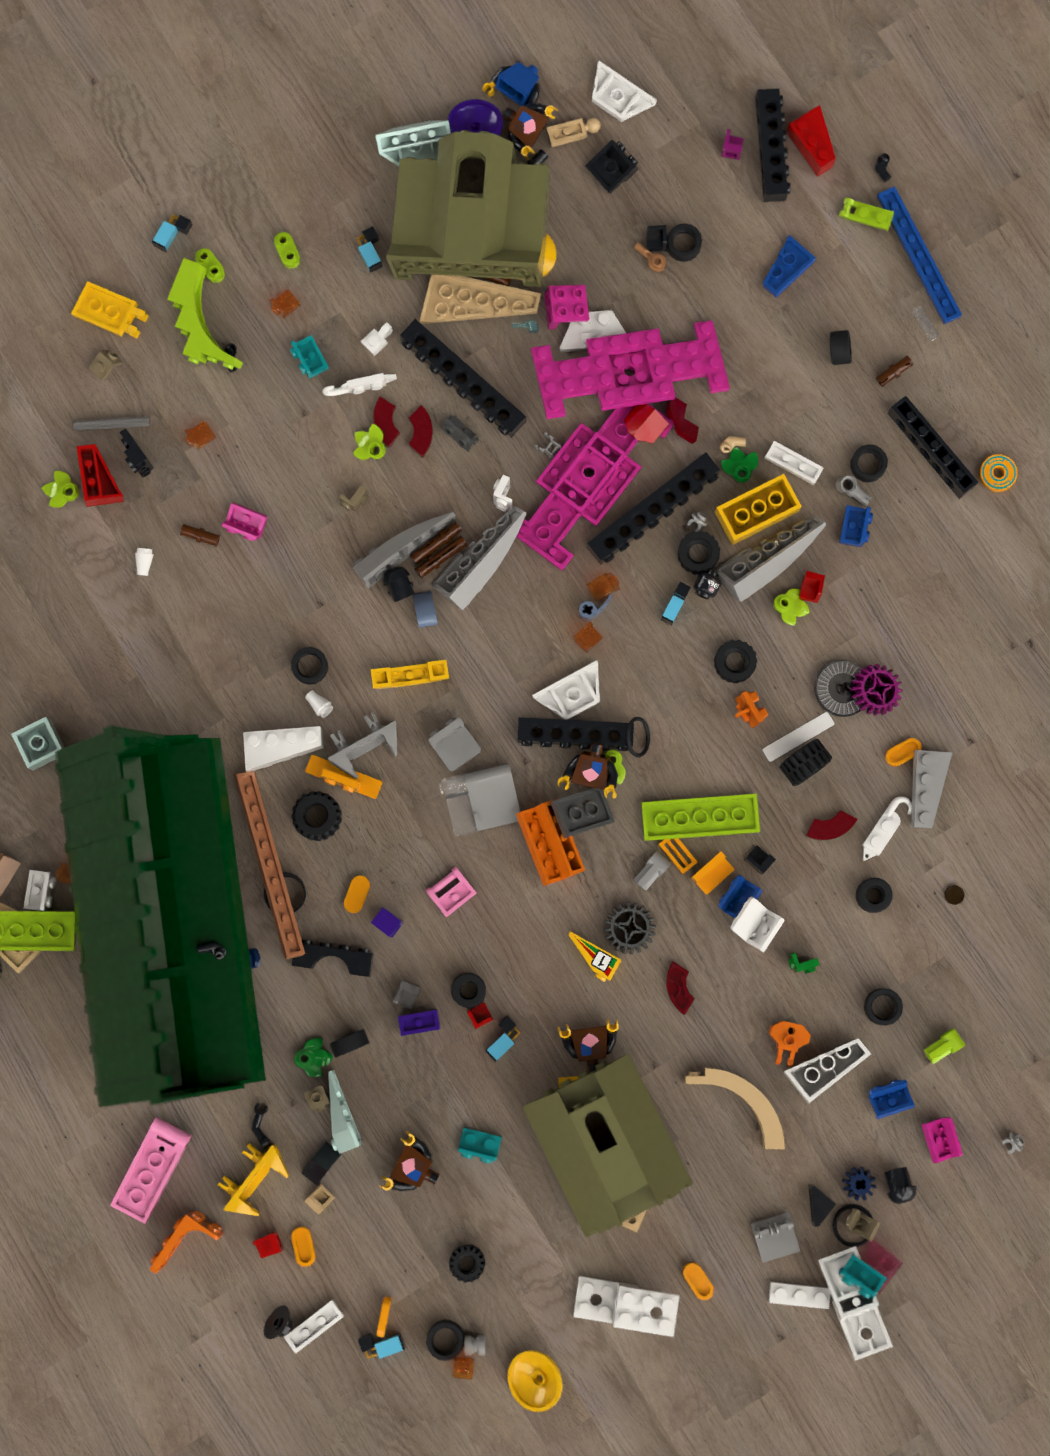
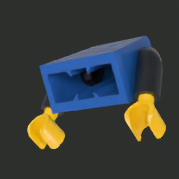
[483,63,540,106]

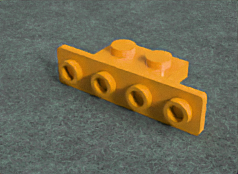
[305,755,383,799]

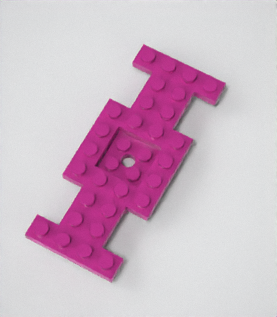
[531,320,730,419]
[516,403,674,571]

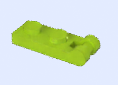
[839,198,894,231]

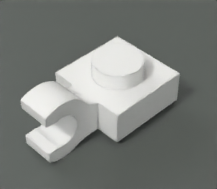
[361,323,393,356]

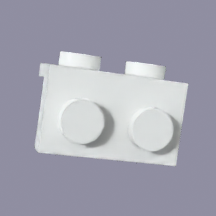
[493,475,512,512]
[23,870,56,911]

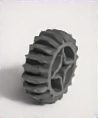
[603,902,656,955]

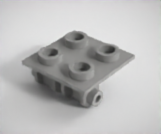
[751,1212,800,1263]

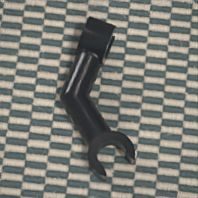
[251,1103,271,1149]

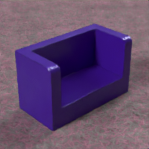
[371,907,404,938]
[398,1010,441,1036]

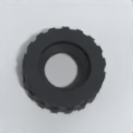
[677,531,720,574]
[714,640,757,683]

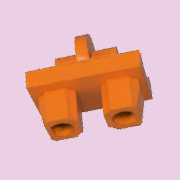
[734,691,768,728]

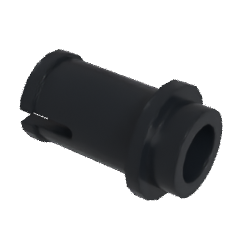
[527,149,548,165]

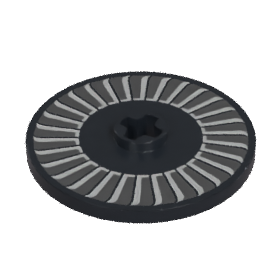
[814,660,871,717]

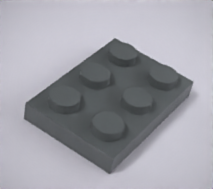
[550,788,615,839]

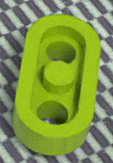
[274,232,300,269]
[195,248,225,283]

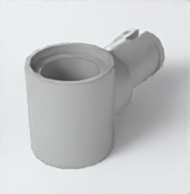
[836,476,872,507]

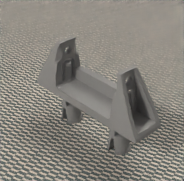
[328,711,397,779]

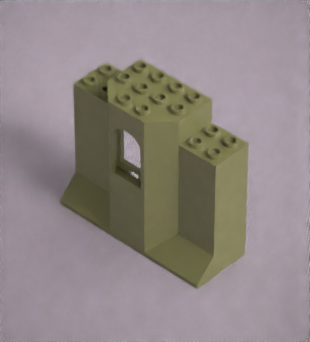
[386,130,551,287]

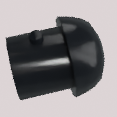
[383,567,415,602]
[884,1167,917,1204]

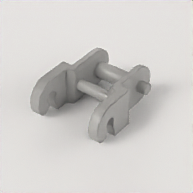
[534,432,562,459]

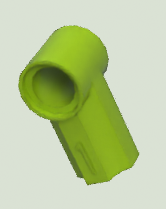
[924,1028,966,1064]

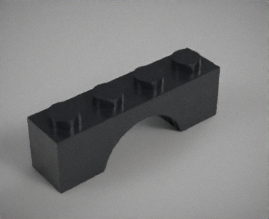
[292,939,374,977]

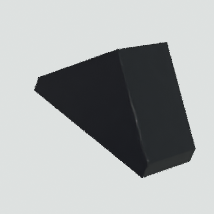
[302,1142,341,1186]
[808,1184,836,1227]

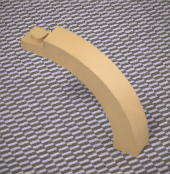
[684,1068,785,1149]

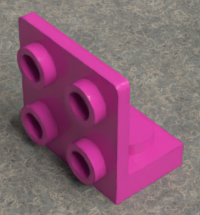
[544,285,589,329]

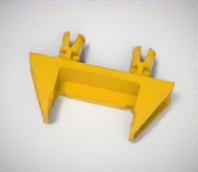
[218,1143,290,1216]

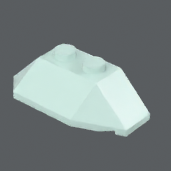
[375,120,451,166]

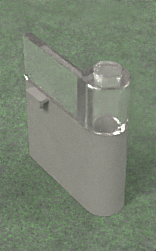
[439,764,520,836]

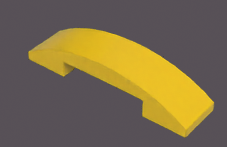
[370,660,449,689]

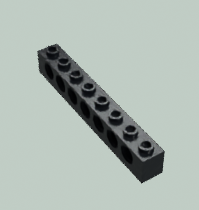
[400,319,526,438]
[587,453,720,565]

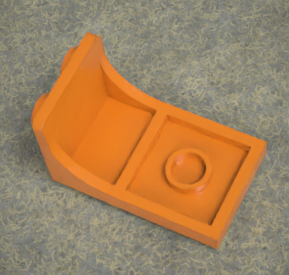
[149,1210,224,1274]

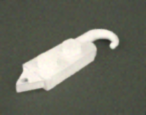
[322,373,397,396]
[862,796,912,861]

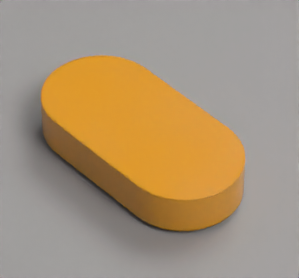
[885,738,922,767]
[344,876,370,913]
[291,1226,316,1267]
[682,1262,714,1300]
[376,1296,392,1338]

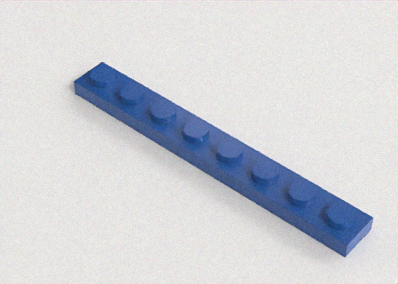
[877,186,962,325]

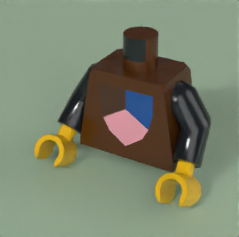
[502,103,558,160]
[558,742,618,799]
[558,1019,619,1072]
[379,1131,440,1191]

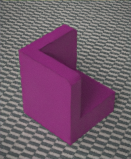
[721,129,744,160]

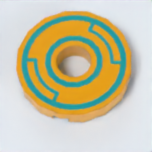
[979,454,1018,492]

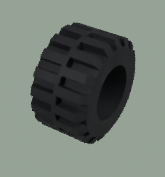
[779,739,832,786]
[291,791,342,841]

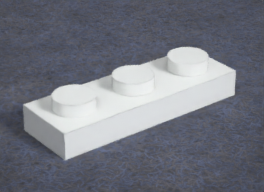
[764,441,823,486]
[768,1281,830,1309]
[284,1299,344,1354]

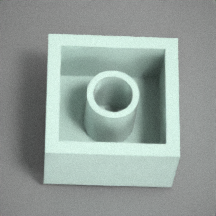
[11,717,65,771]

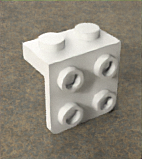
[730,897,785,953]

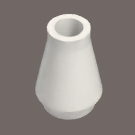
[135,548,154,576]
[305,690,333,718]

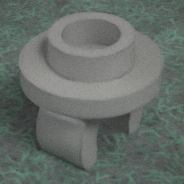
[687,511,708,532]
[1002,1132,1024,1154]

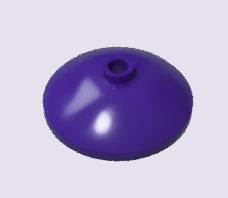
[448,99,503,136]

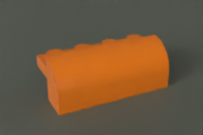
[516,798,586,887]

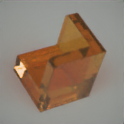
[573,621,602,653]

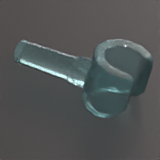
[512,320,539,333]

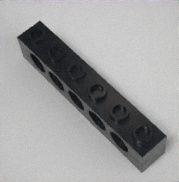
[755,88,791,202]
[887,396,979,499]
[517,717,634,751]

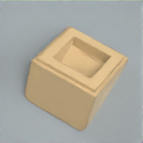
[305,1184,335,1215]

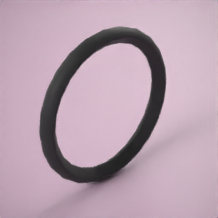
[626,717,650,757]
[833,1204,873,1247]

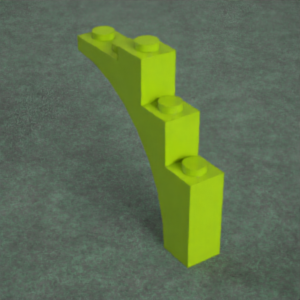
[167,258,243,370]

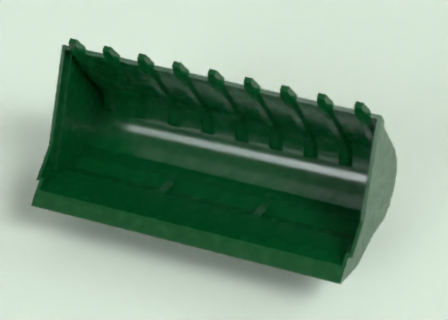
[55,725,266,1107]

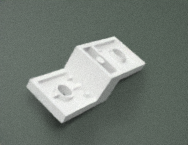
[818,1246,893,1361]
[573,1276,679,1337]

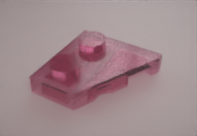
[865,1240,903,1295]

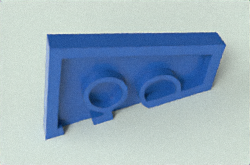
[763,235,816,298]

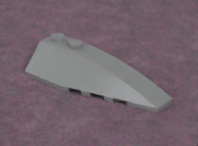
[431,506,527,610]
[352,512,456,589]
[714,515,826,602]

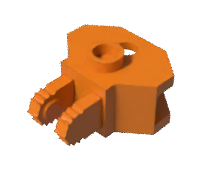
[768,1021,811,1067]

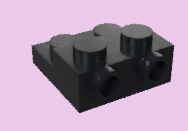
[585,140,639,194]
[120,428,154,477]

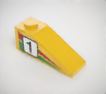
[568,931,621,982]

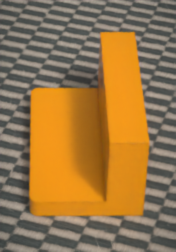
[691,851,735,895]

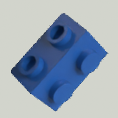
[839,505,873,547]
[718,874,763,919]
[868,1079,915,1119]

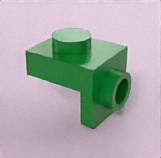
[788,952,820,974]

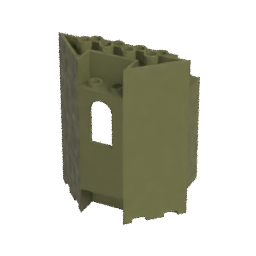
[522,1053,693,1237]

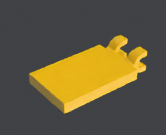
[71,281,149,339]

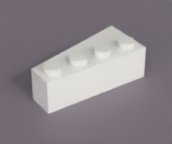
[243,726,324,772]
[784,1038,871,1104]

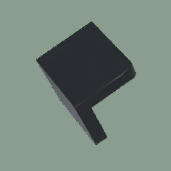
[646,225,667,252]
[744,846,776,875]

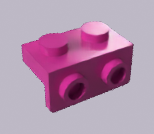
[222,502,268,541]
[921,1117,963,1163]

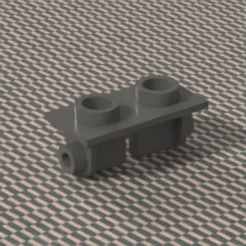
[441,415,479,452]

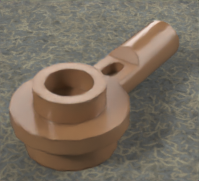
[634,242,667,272]

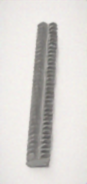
[73,415,150,431]

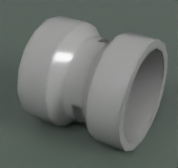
[465,1335,485,1356]

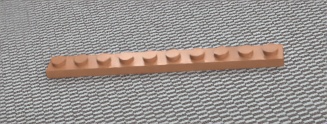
[234,771,305,959]

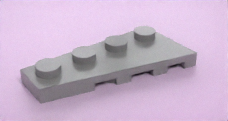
[911,750,952,828]

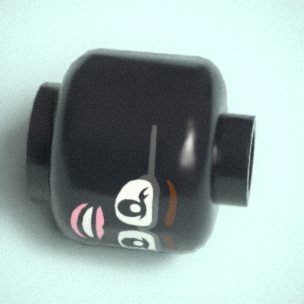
[693,570,721,600]

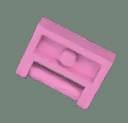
[425,866,477,918]

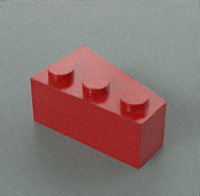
[787,105,836,177]
[76,444,124,507]

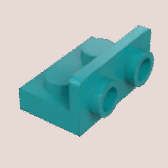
[458,1127,502,1164]

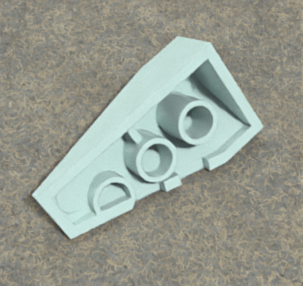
[328,1070,363,1154]

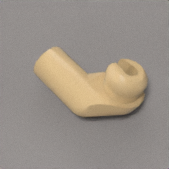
[720,436,746,453]

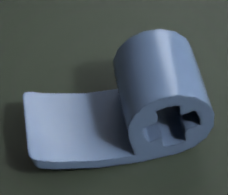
[413,591,438,628]
[579,594,612,621]

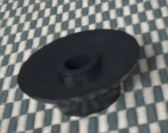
[264,1306,292,1339]

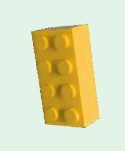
[715,474,802,545]

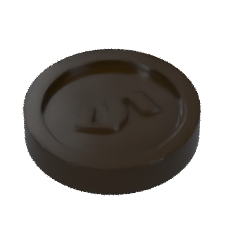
[944,885,964,905]

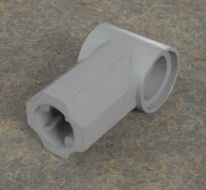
[633,851,671,891]

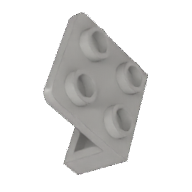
[428,717,481,772]

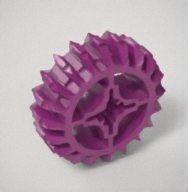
[850,664,903,716]

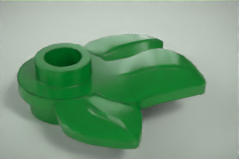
[721,447,758,483]
[294,1038,333,1078]

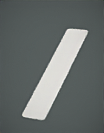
[763,712,834,762]

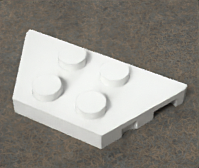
[592,61,657,122]
[560,310,626,352]
[532,660,600,720]

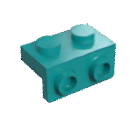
[290,335,329,379]
[839,1254,887,1299]

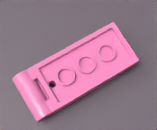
[110,1117,192,1224]

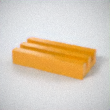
[658,839,698,875]

